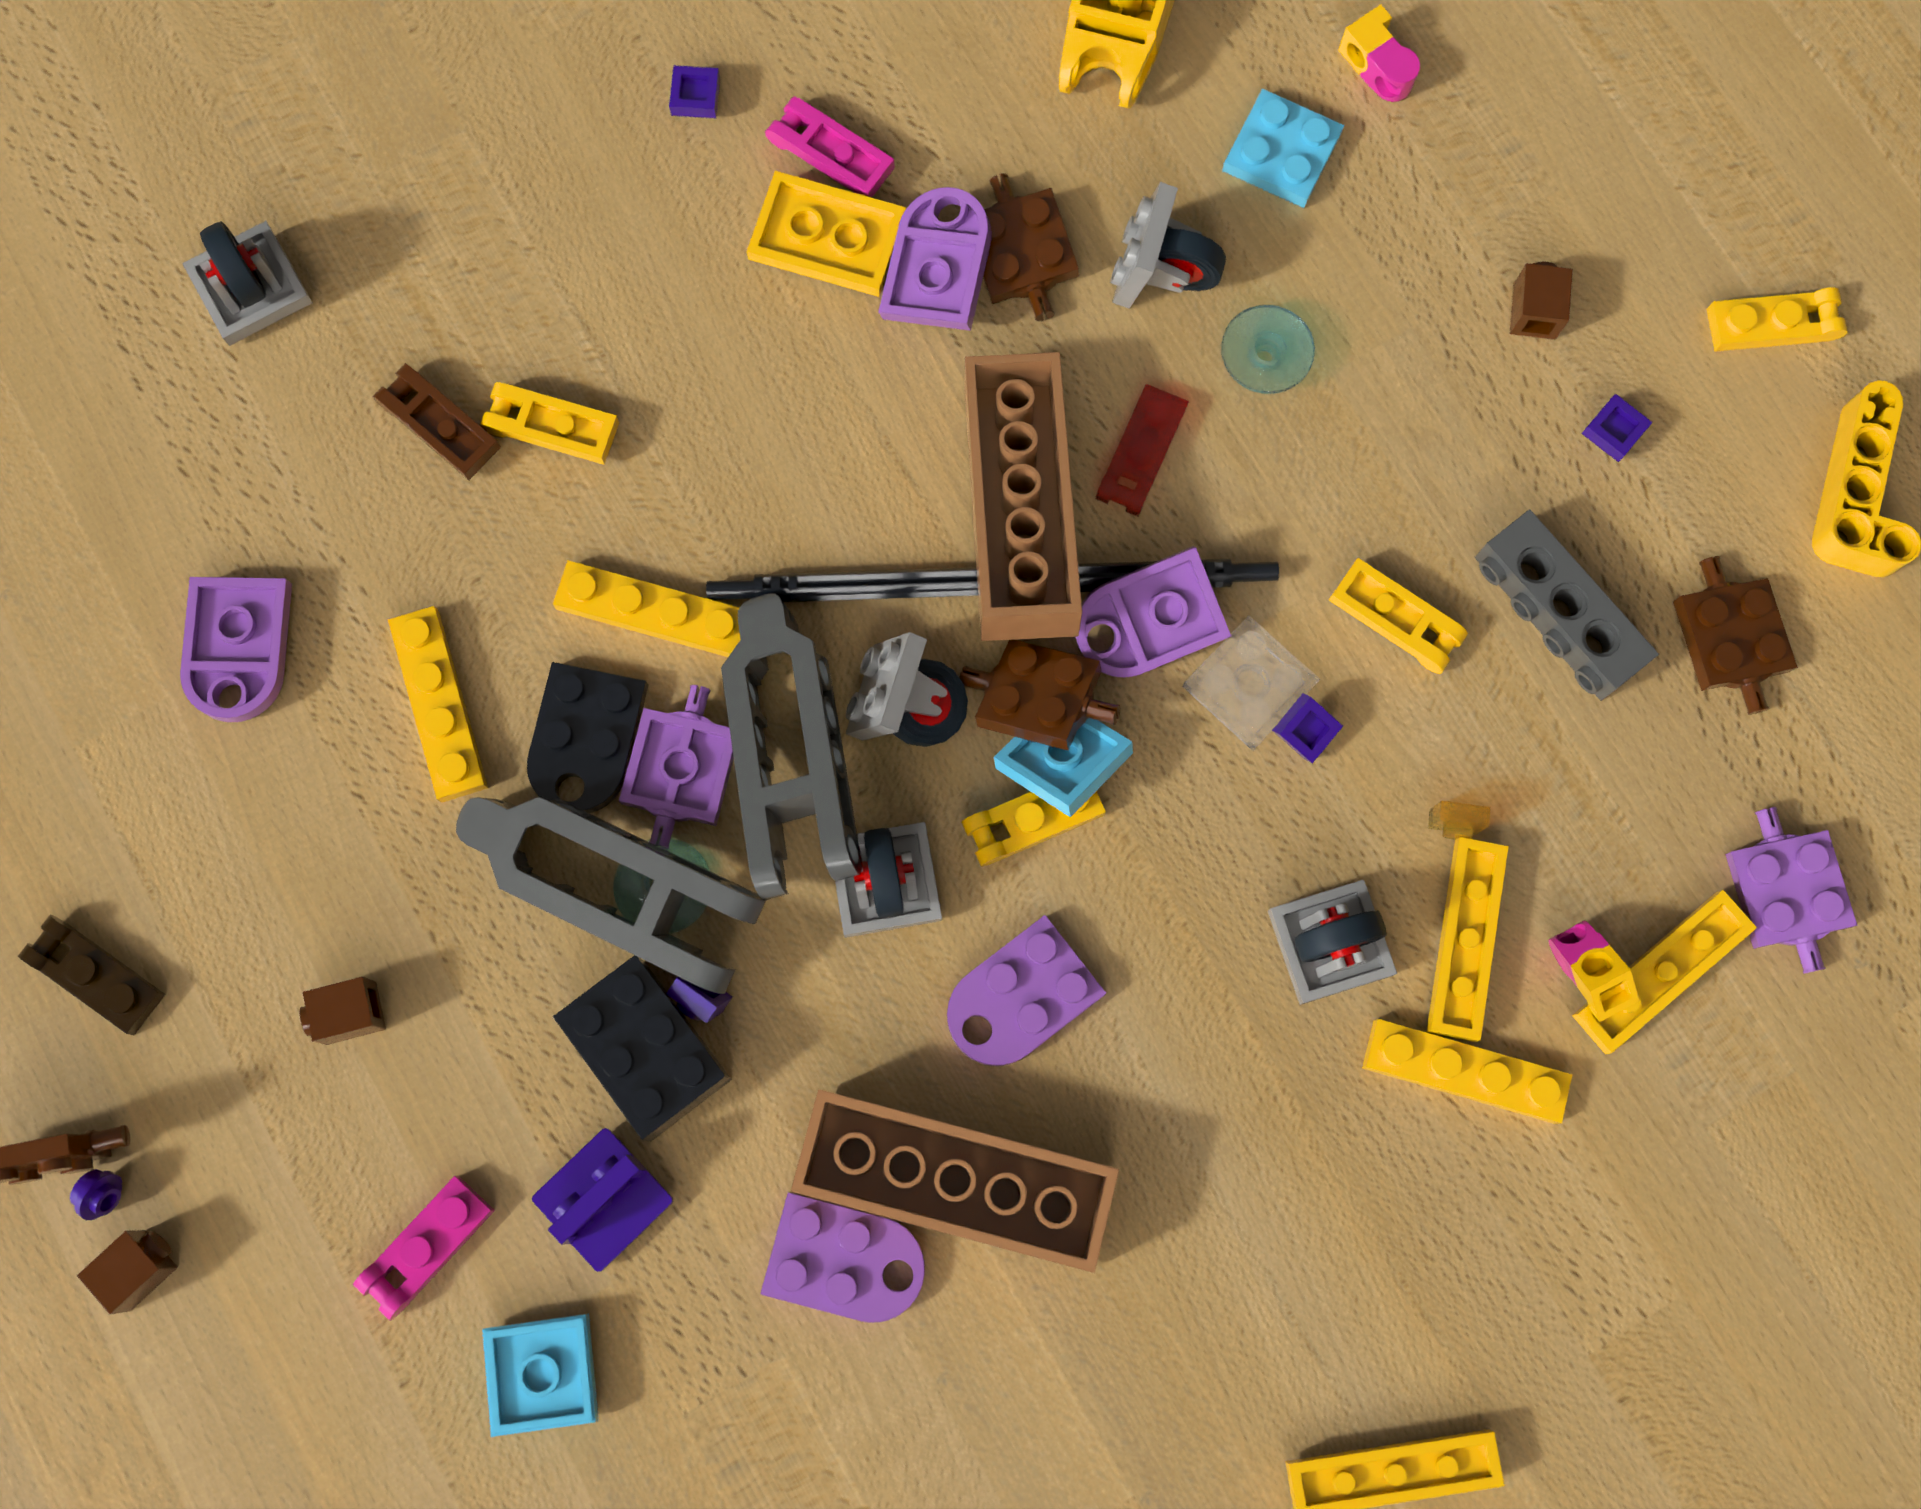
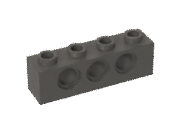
[1475,509,1659,701]

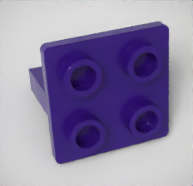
[532,1128,673,1272]

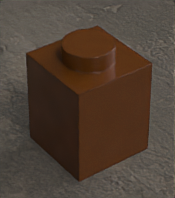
[1510,261,1573,340]
[299,976,386,1045]
[77,1230,178,1314]

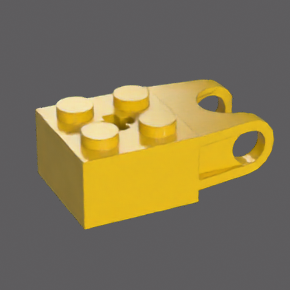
[1059,0,1175,109]

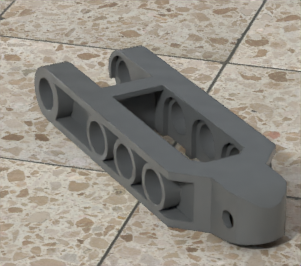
[721,594,862,900]
[456,797,766,994]

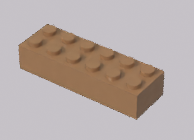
[965,352,1082,641]
[791,1089,1119,1273]

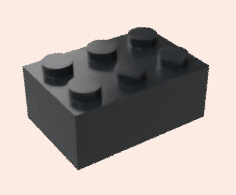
[552,955,732,1142]

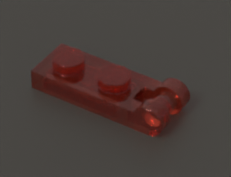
[1095,384,1189,517]

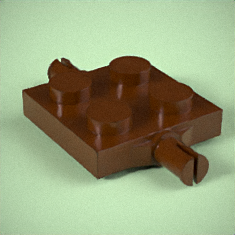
[983,173,1079,321]
[1673,556,1798,715]
[959,640,1120,751]
[0,1125,130,1185]

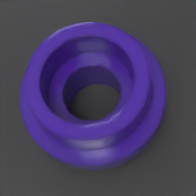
[70,1169,122,1220]

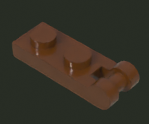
[372,363,501,481]

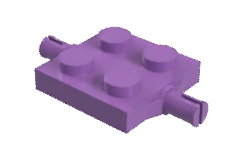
[619,685,734,849]
[1725,807,1857,974]

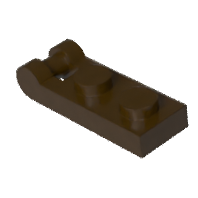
[18,915,166,1035]

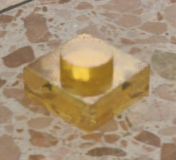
[1428,801,1491,840]

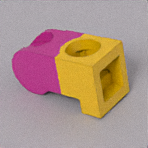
[1338,4,1420,102]
[1548,920,1640,1022]

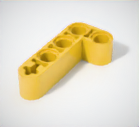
[1812,380,1921,578]

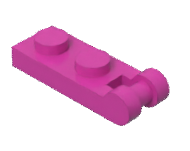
[765,97,895,198]
[353,1176,495,1321]

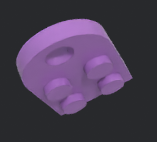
[879,187,992,331]
[1075,546,1231,677]
[180,577,292,722]
[947,915,1106,1066]
[761,1192,925,1323]

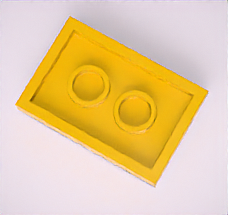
[747,171,906,297]

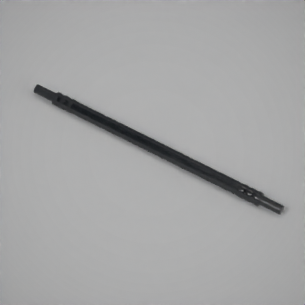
[706,559,1279,602]

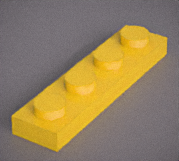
[553,560,741,657]
[388,606,488,803]
[1426,837,1509,1042]
[1572,890,1757,1055]
[1362,1019,1573,1124]
[1285,1429,1505,1509]

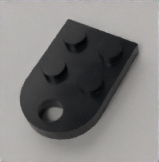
[527,662,649,814]

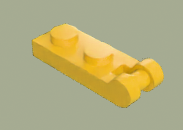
[1707,287,1848,352]
[479,382,620,465]
[1329,558,1468,674]
[961,791,1106,867]

